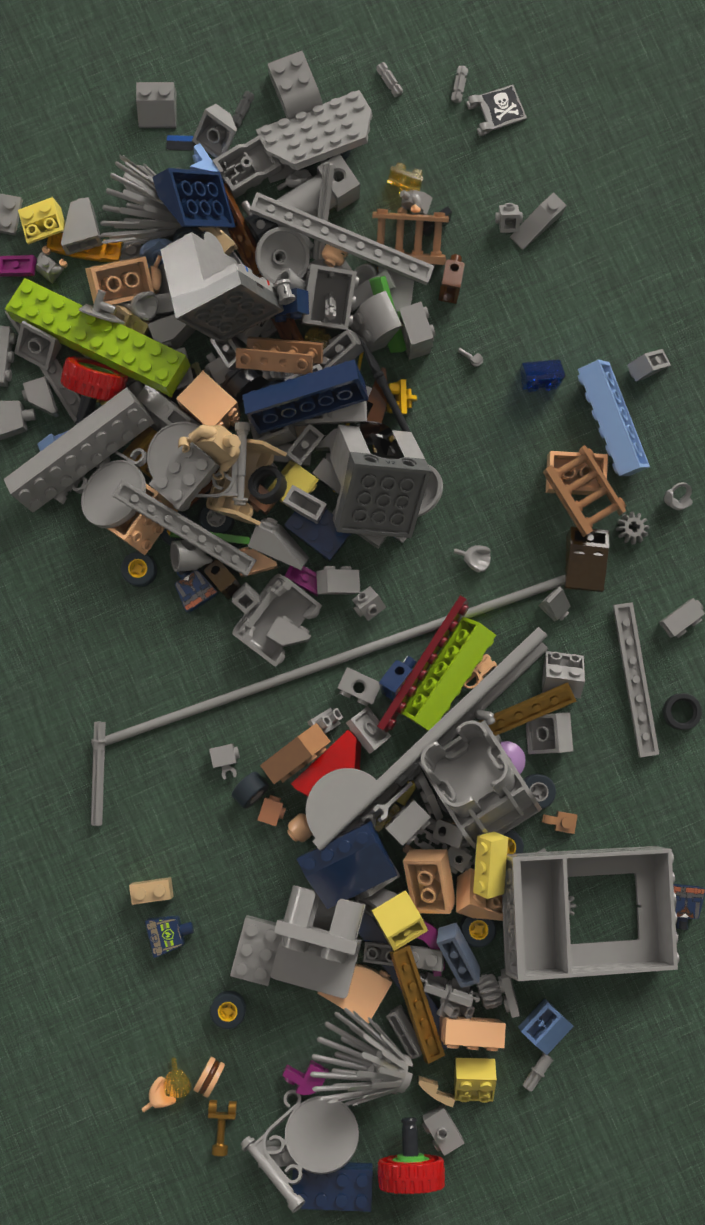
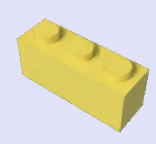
[473,831,508,899]

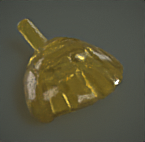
[164,1057,192,1098]

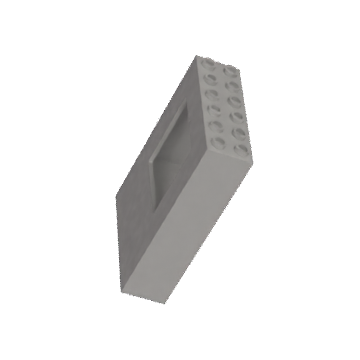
[502,846,679,981]

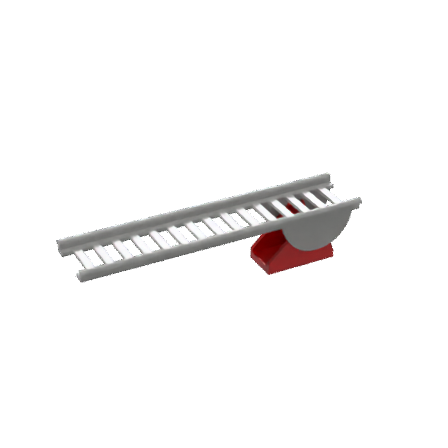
[291,627,548,851]

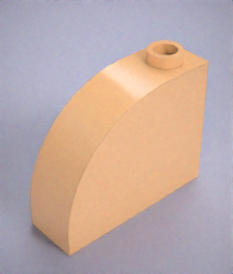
[317,964,392,1024]

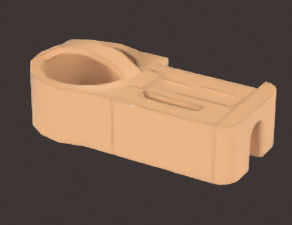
[463,654,497,689]

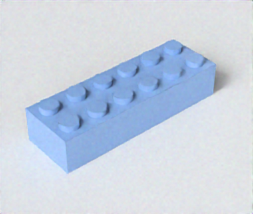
[578,359,650,476]

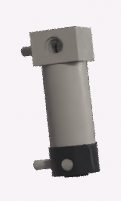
[242,154,360,244]

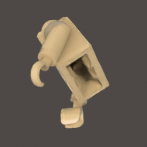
[178,425,241,480]

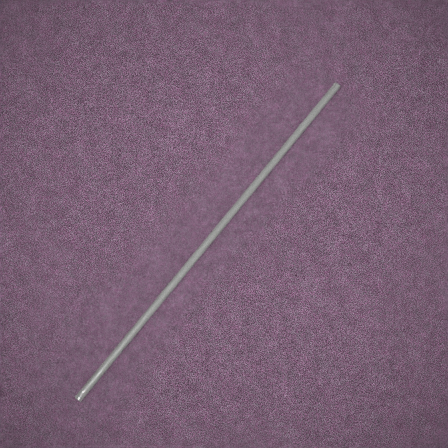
[91,575,565,746]

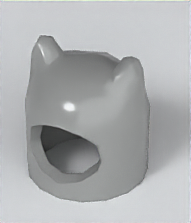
[170,540,213,572]

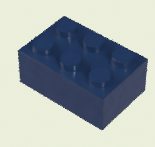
[284,509,353,562]

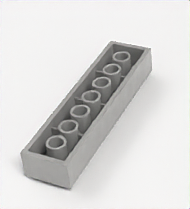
[4,387,155,512]

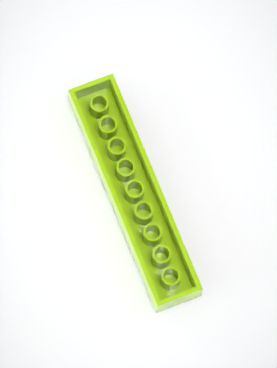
[5,278,191,397]

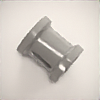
[273,279,296,305]

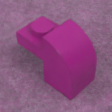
[282,1060,329,1095]

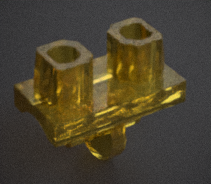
[388,162,423,194]

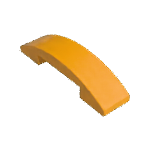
[46,233,123,262]

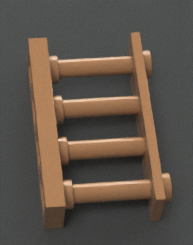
[372,209,449,265]
[236,336,323,374]
[543,445,626,538]

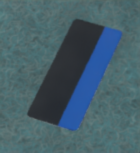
[166,135,197,150]

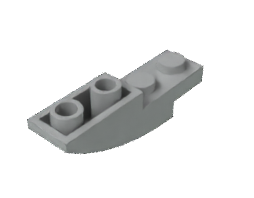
[137,385,202,426]
[294,402,367,427]
[363,942,444,972]

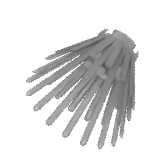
[100,155,182,248]
[310,1008,413,1106]

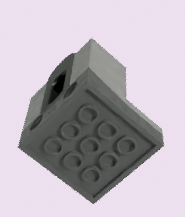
[161,231,284,343]
[330,421,431,538]

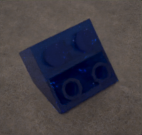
[520,360,565,392]

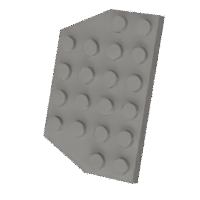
[256,90,373,170]

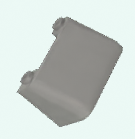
[232,574,322,667]

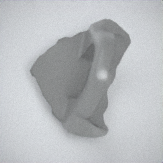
[664,482,693,511]

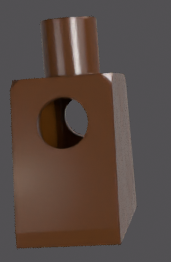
[438,254,465,304]

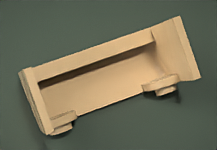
[206,439,287,526]

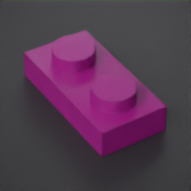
[0,255,37,277]
[285,565,319,597]

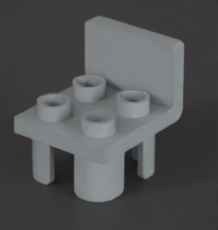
[419,720,542,850]
[271,885,366,999]

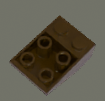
[565,526,609,592]

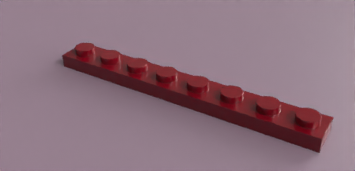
[377,596,469,733]

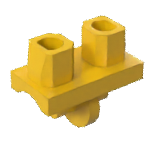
[387,379,417,415]

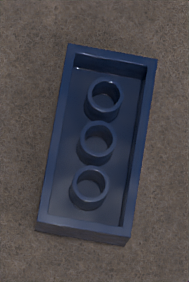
[292,1162,373,1212]

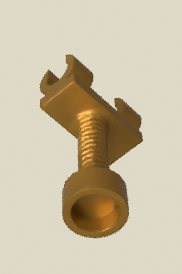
[208,1100,237,1156]

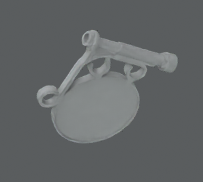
[147,422,250,512]
[54,448,147,528]
[241,1090,359,1213]

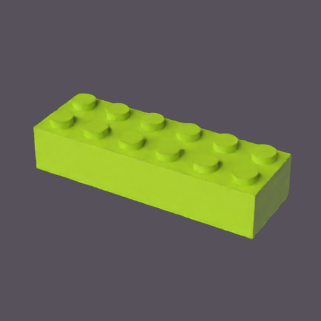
[402,616,496,731]

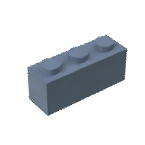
[437,922,480,988]

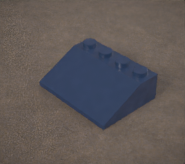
[152,168,236,228]
[297,821,398,909]

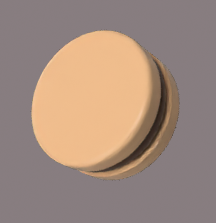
[194,1057,225,1098]

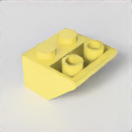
[18,197,65,244]
[267,461,319,507]
[372,890,428,951]
[454,1058,497,1103]

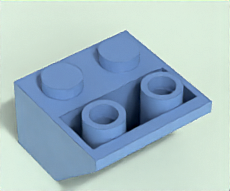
[518,998,574,1055]

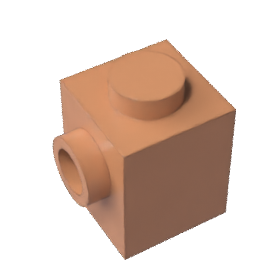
[248,485,277,515]
[258,795,286,826]

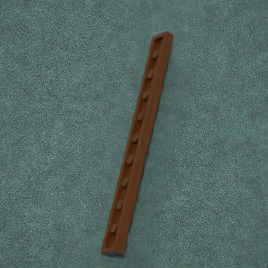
[224,184,304,341]

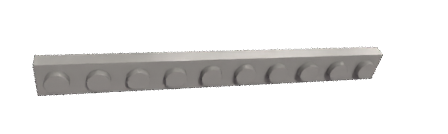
[249,192,434,285]

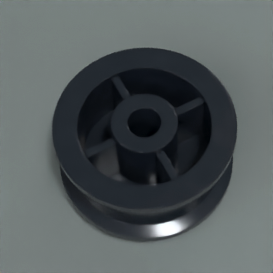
[221,368,265,404]

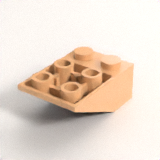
[456,868,503,921]

